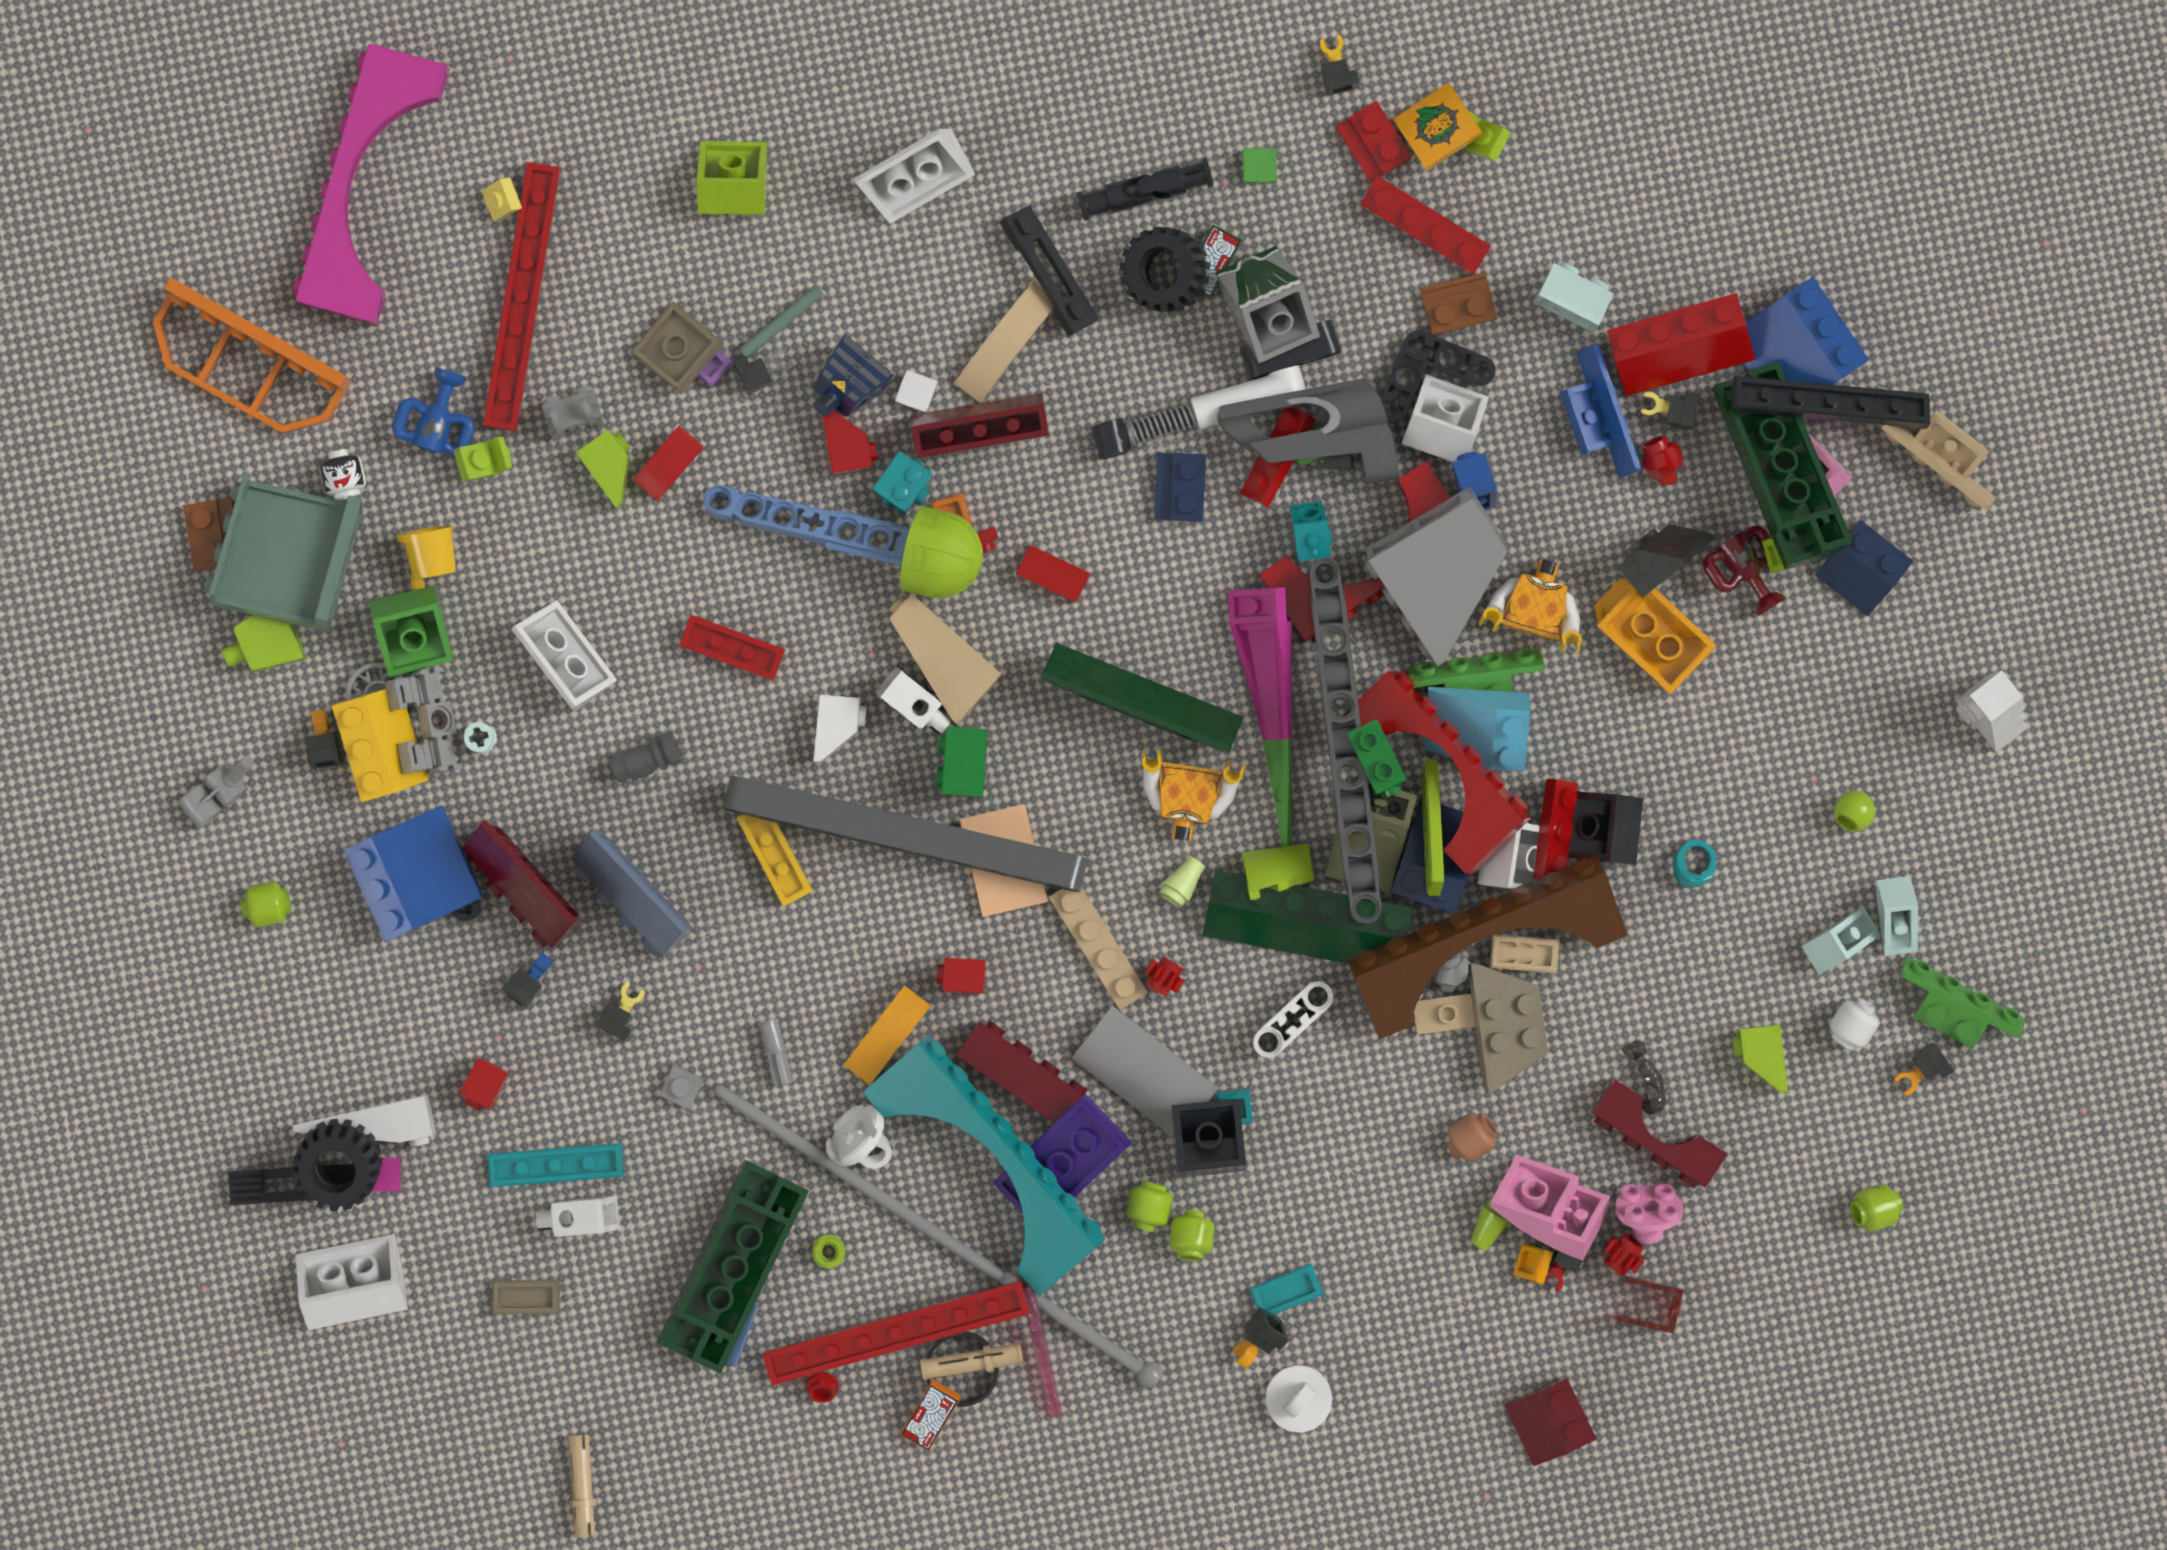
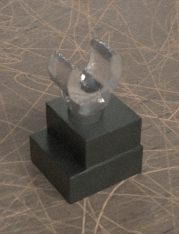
[734,347,793,395]

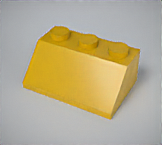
[332,688,429,803]

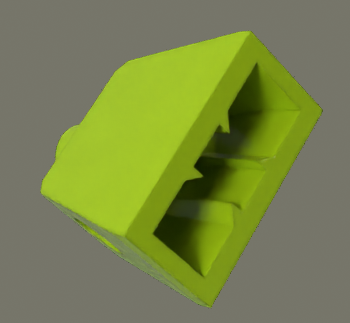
[221,615,308,673]

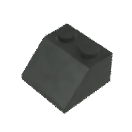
[1617,524,1716,598]

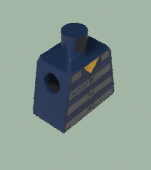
[812,334,894,417]

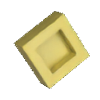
[482,177,522,222]

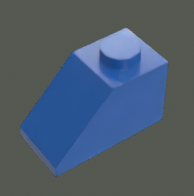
[1452,451,1497,510]

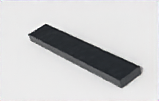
[1731,376,1930,429]

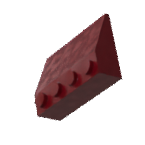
[462,820,585,949]

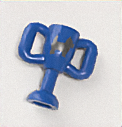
[392,367,475,457]

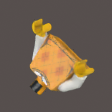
[1478,559,1582,654]
[1141,749,1245,842]

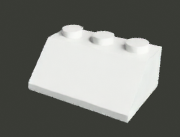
[296,1234,408,1330]

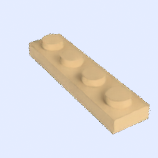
[1049,887,1148,1011]

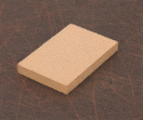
[960,804,1048,917]

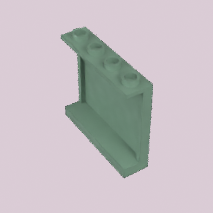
[205,472,364,632]

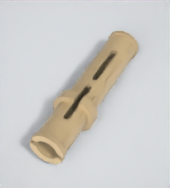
[920,1342,1024,1381]
[568,1434,596,1538]

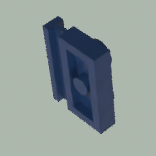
[1154,452,1206,522]

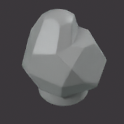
[1431,952,1468,992]

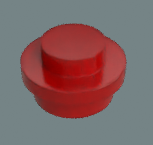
[806,1372,839,1403]

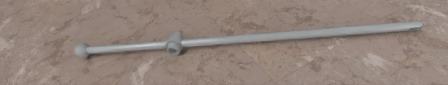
[714,1085,1163,1388]

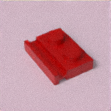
[1335,100,1412,184]

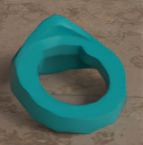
[1672,839,1717,889]

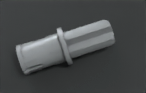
[758,1018,793,1087]

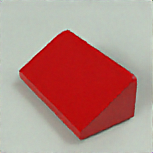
[1016,545,1091,604]

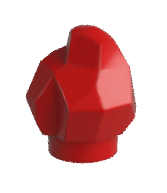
[1641,435,1683,485]

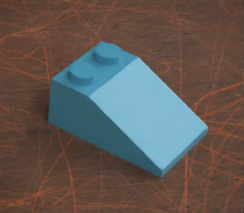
[1423,687,1531,771]

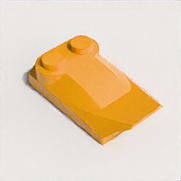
[1593,578,1717,695]

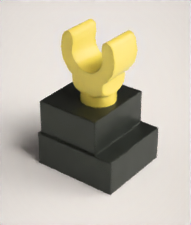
[1641,392,1699,430]
[595,982,645,1042]

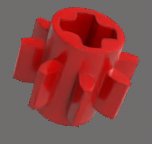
[1144,956,1186,997]
[1603,1233,1645,1276]

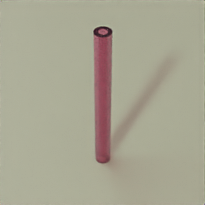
[1023,1285,1063,1417]

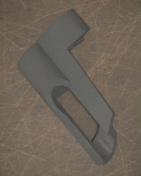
[1217,378,1400,484]

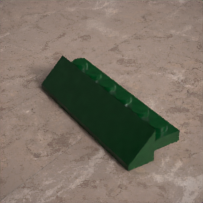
[1712,361,1853,570]
[1041,643,1243,754]
[1202,870,1414,964]
[657,1160,809,1374]

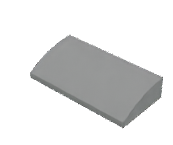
[1071,1005,1219,1137]

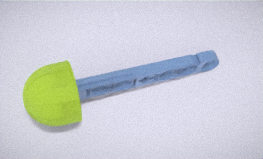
[703,485,983,599]

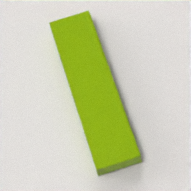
[1420,759,1444,896]

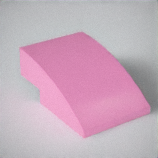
[1490,1155,1610,1261]

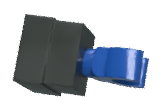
[502,953,553,1010]

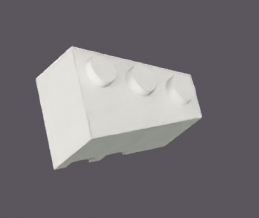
[1955,670,2028,753]

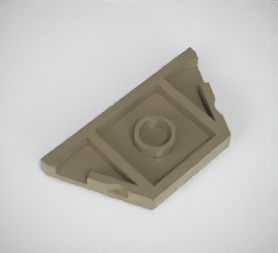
[1468,963,1548,1093]

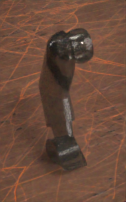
[1621,1040,1666,1115]

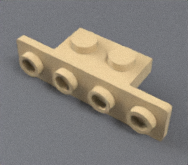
[1881,410,1994,510]

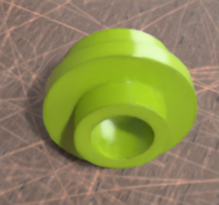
[812,1235,846,1269]

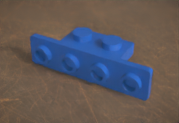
[1560,343,1641,478]

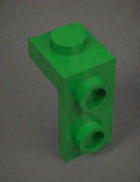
[1347,720,1407,800]

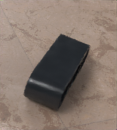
[1239,319,1342,380]

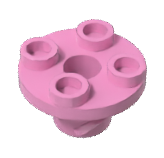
[1615,1184,1683,1244]

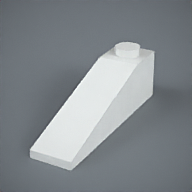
[292,1095,437,1147]

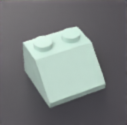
[1533,262,1614,333]

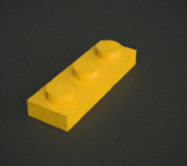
[736,815,813,907]

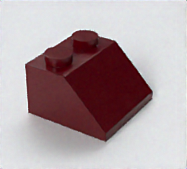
[1504,1376,1597,1466]

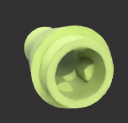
[1159,856,1205,908]

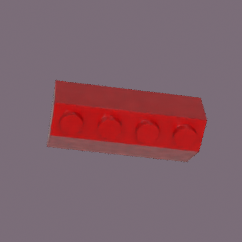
[1607,293,1756,397]

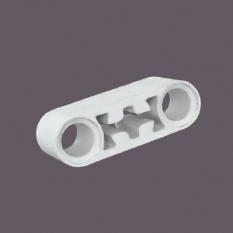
[1252,981,1333,1058]

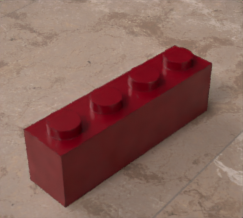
[911,393,1049,458]
[957,1020,1088,1124]

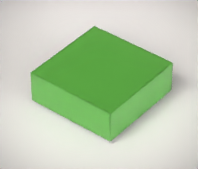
[1243,148,1277,183]

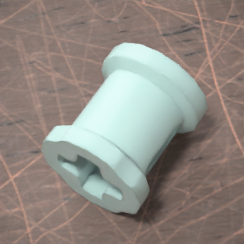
[464,722,497,753]

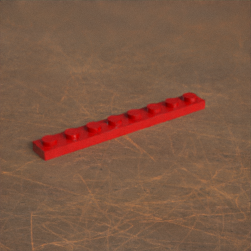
[483,162,561,432]
[762,1280,1031,1386]

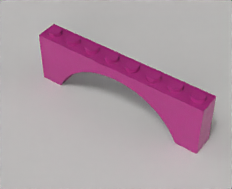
[293,43,450,326]

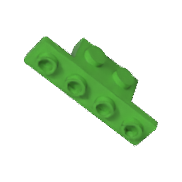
[1407,648,1544,692]
[1900,956,2025,1049]

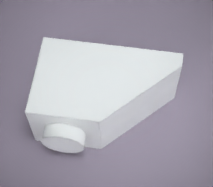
[813,694,867,763]

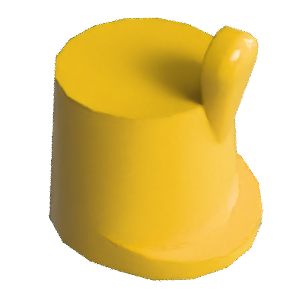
[396,525,456,591]

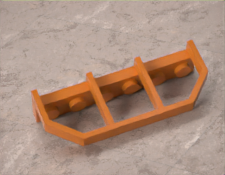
[153,277,352,434]

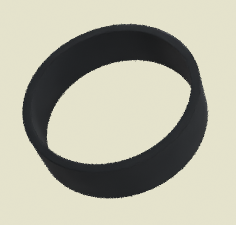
[926,1332,999,1407]

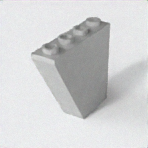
[1365,486,1508,666]

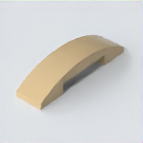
[954,278,1053,403]

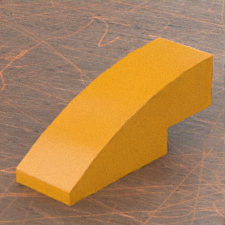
[844,985,931,1085]

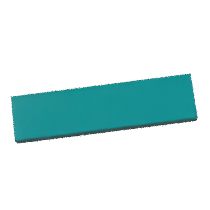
[487,1143,625,1187]

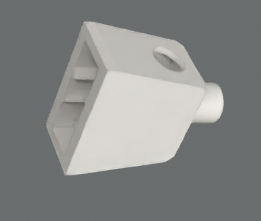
[875,666,952,735]
[536,1195,620,1237]

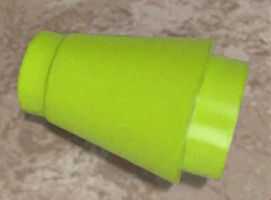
[1470,1198,1510,1251]

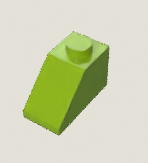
[576,429,631,509]
[1732,1025,1788,1093]

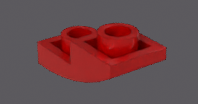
[632,425,704,501]

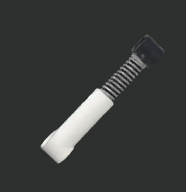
[1091,365,1306,460]

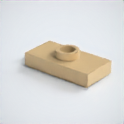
[1489,934,1560,973]
[1413,993,1476,1035]

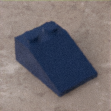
[1390,798,1468,914]

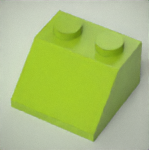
[696,141,768,216]

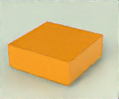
[1513,1243,1553,1285]

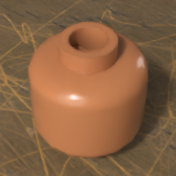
[1446,1112,1498,1162]

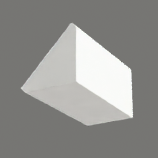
[854,129,975,224]
[512,600,617,712]

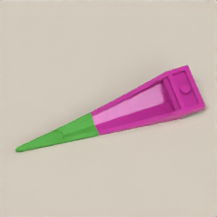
[1228,587,1292,847]

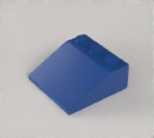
[1744,277,1869,385]
[343,805,484,942]

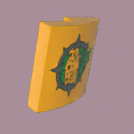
[1393,82,1483,171]

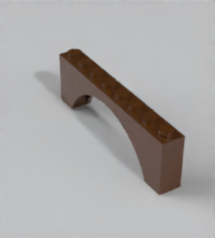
[1347,856,1628,1040]

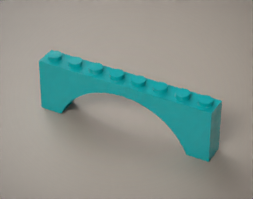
[862,1035,1105,1296]

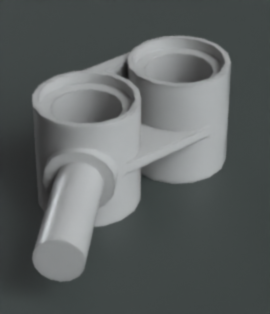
[178,756,253,829]

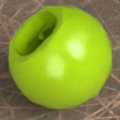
[1833,790,1876,833]

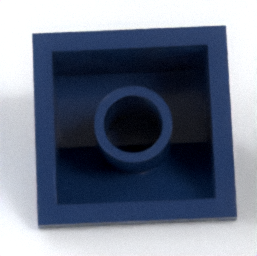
[1814,520,1913,616]

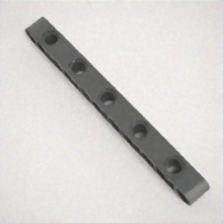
[1309,558,1381,926]

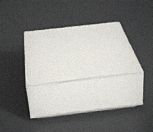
[895,370,938,413]

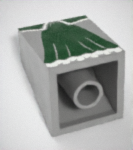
[1215,246,1320,363]

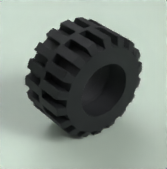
[1119,226,1210,313]
[292,1119,382,1212]

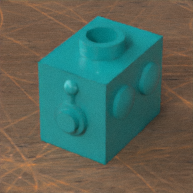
[873,451,933,515]
[1289,500,1333,562]

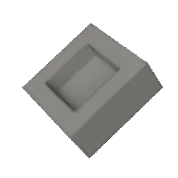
[659,1065,705,1110]

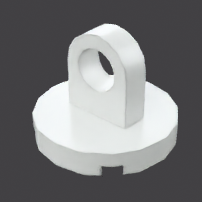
[826,1104,892,1169]
[1265,1365,1332,1433]

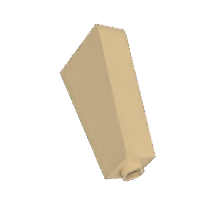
[889,593,1002,725]

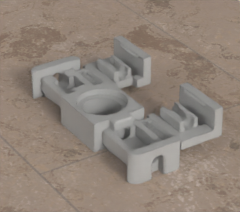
[385,667,463,774]

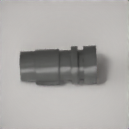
[610,731,683,783]

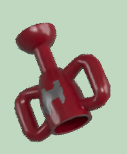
[1702,525,1786,616]

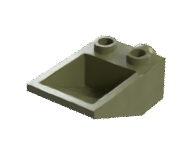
[1324,765,1417,894]

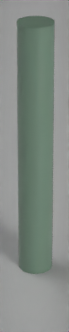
[739,285,824,359]

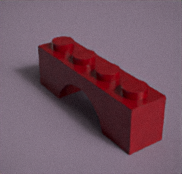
[1590,1079,1727,1189]

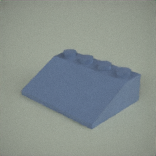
[571,829,694,957]

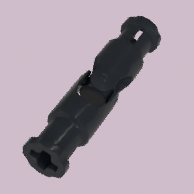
[1077,157,1214,221]

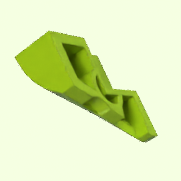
[1242,843,1314,900]

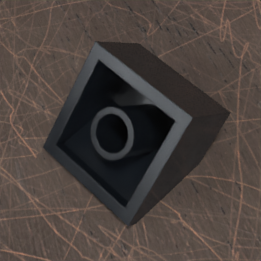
[1568,791,1643,865]
[1171,1099,1246,1178]

